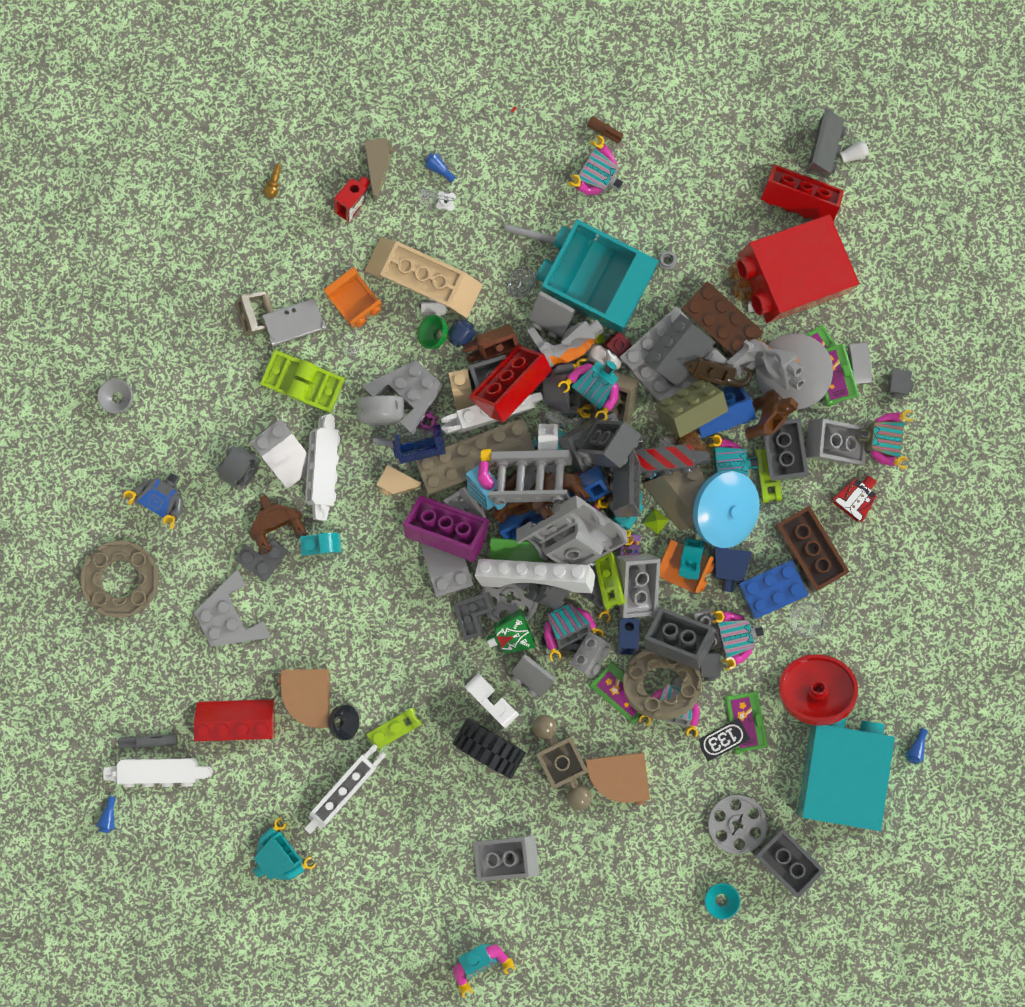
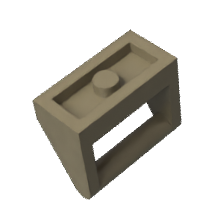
[235,291,273,337]

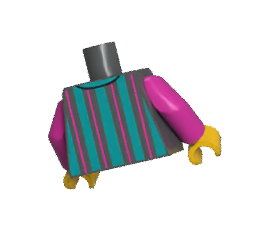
[544,603,603,662]

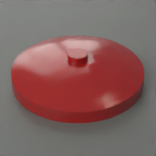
[779,654,858,726]

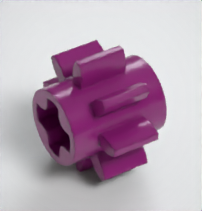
[417,411,440,435]

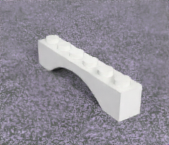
[475,559,595,593]

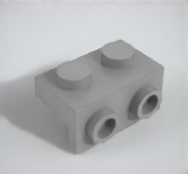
[441,486,486,518]
[570,632,612,678]

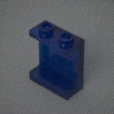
[393,424,446,464]

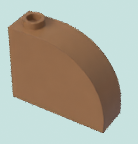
[278,669,330,728]
[585,752,650,805]

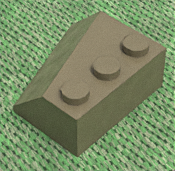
[579,363,640,425]
[643,465,705,531]

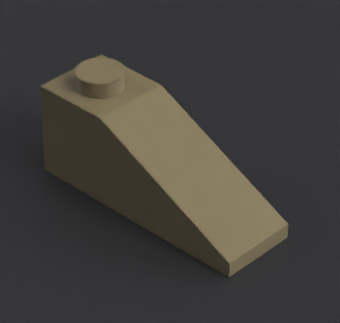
[365,137,394,200]

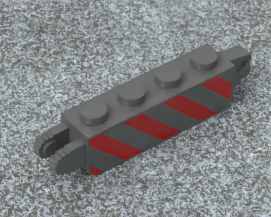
[603,444,711,478]

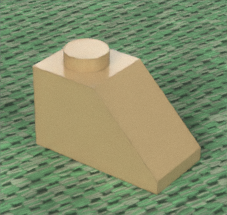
[449,369,475,411]
[376,465,422,497]

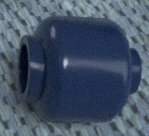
[448,318,476,348]

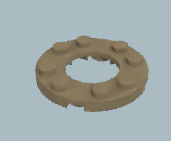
[81,541,159,618]
[623,650,702,720]

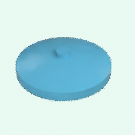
[693,471,760,548]

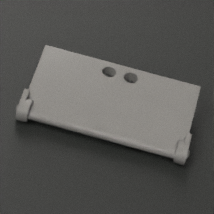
[262,298,327,347]

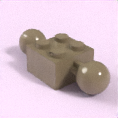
[532,715,592,811]

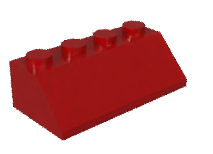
[761,164,844,222]
[469,345,552,423]
[194,699,275,742]

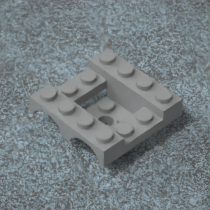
[620,306,727,402]
[516,495,628,565]

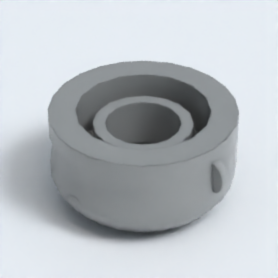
[356,396,404,425]

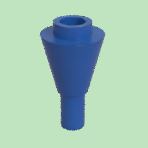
[424,153,456,183]
[905,728,928,765]
[95,796,116,833]

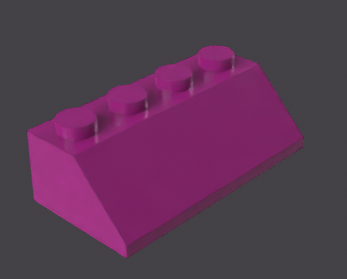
[403,495,489,562]

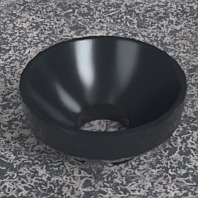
[328,705,359,740]

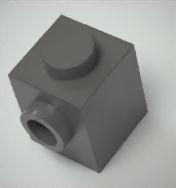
[887,369,914,399]
[699,654,721,681]

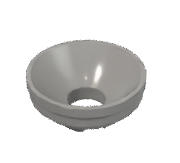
[98,379,133,414]

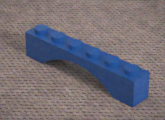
[498,466,610,540]

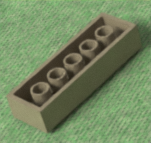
[415,418,535,497]

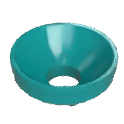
[704,883,741,920]

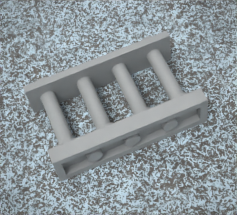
[488,450,572,505]

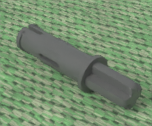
[118,733,177,749]

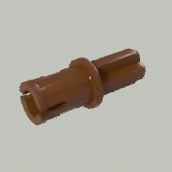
[587,116,624,143]

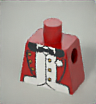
[334,176,370,223]
[830,475,877,523]

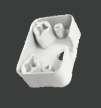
[464,673,519,729]

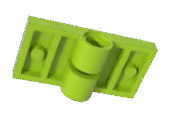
[260,350,345,414]

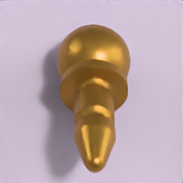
[263,163,281,199]

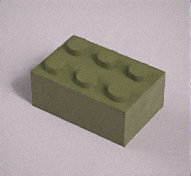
[655,380,728,438]

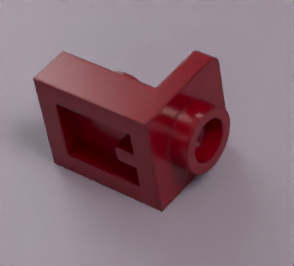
[601,332,632,358]

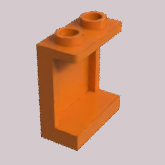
[324,267,383,328]

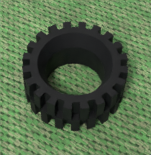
[452,718,526,779]

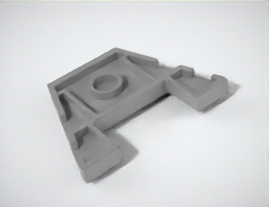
[363,360,442,435]
[194,570,271,647]

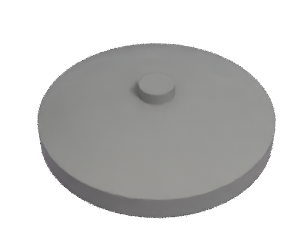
[756,334,833,410]

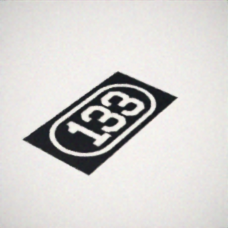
[699,718,750,761]

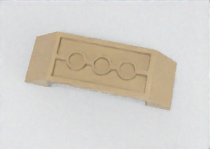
[364,238,483,319]

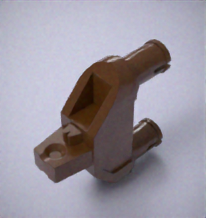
[745,389,798,439]
[532,469,590,520]
[492,470,536,524]
[249,495,308,555]

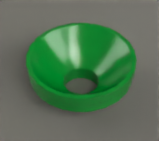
[418,315,448,349]

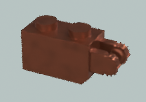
[463,324,519,363]

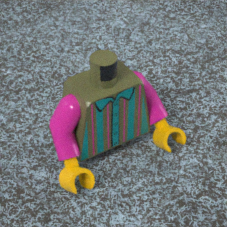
[857,410,914,470]

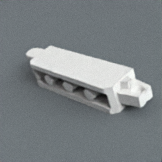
[441,392,543,434]
[305,414,340,521]
[305,744,386,834]
[103,758,214,787]

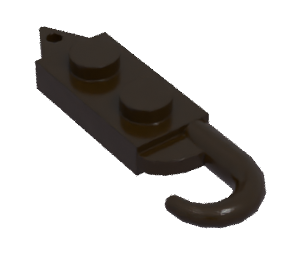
[684,357,752,388]

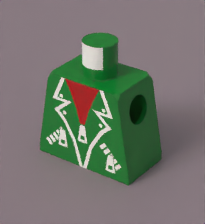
[487,609,535,654]

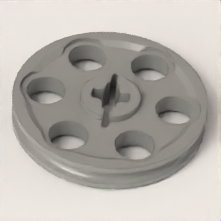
[482,583,538,623]
[708,795,767,854]

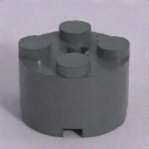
[216,446,261,491]
[528,583,570,609]

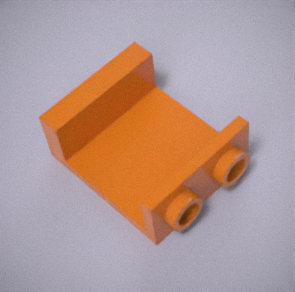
[660,540,715,594]

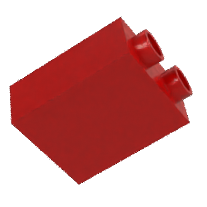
[736,214,860,324]

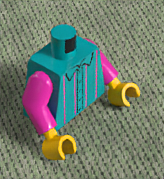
[558,361,619,420]
[709,435,758,477]
[453,944,515,998]

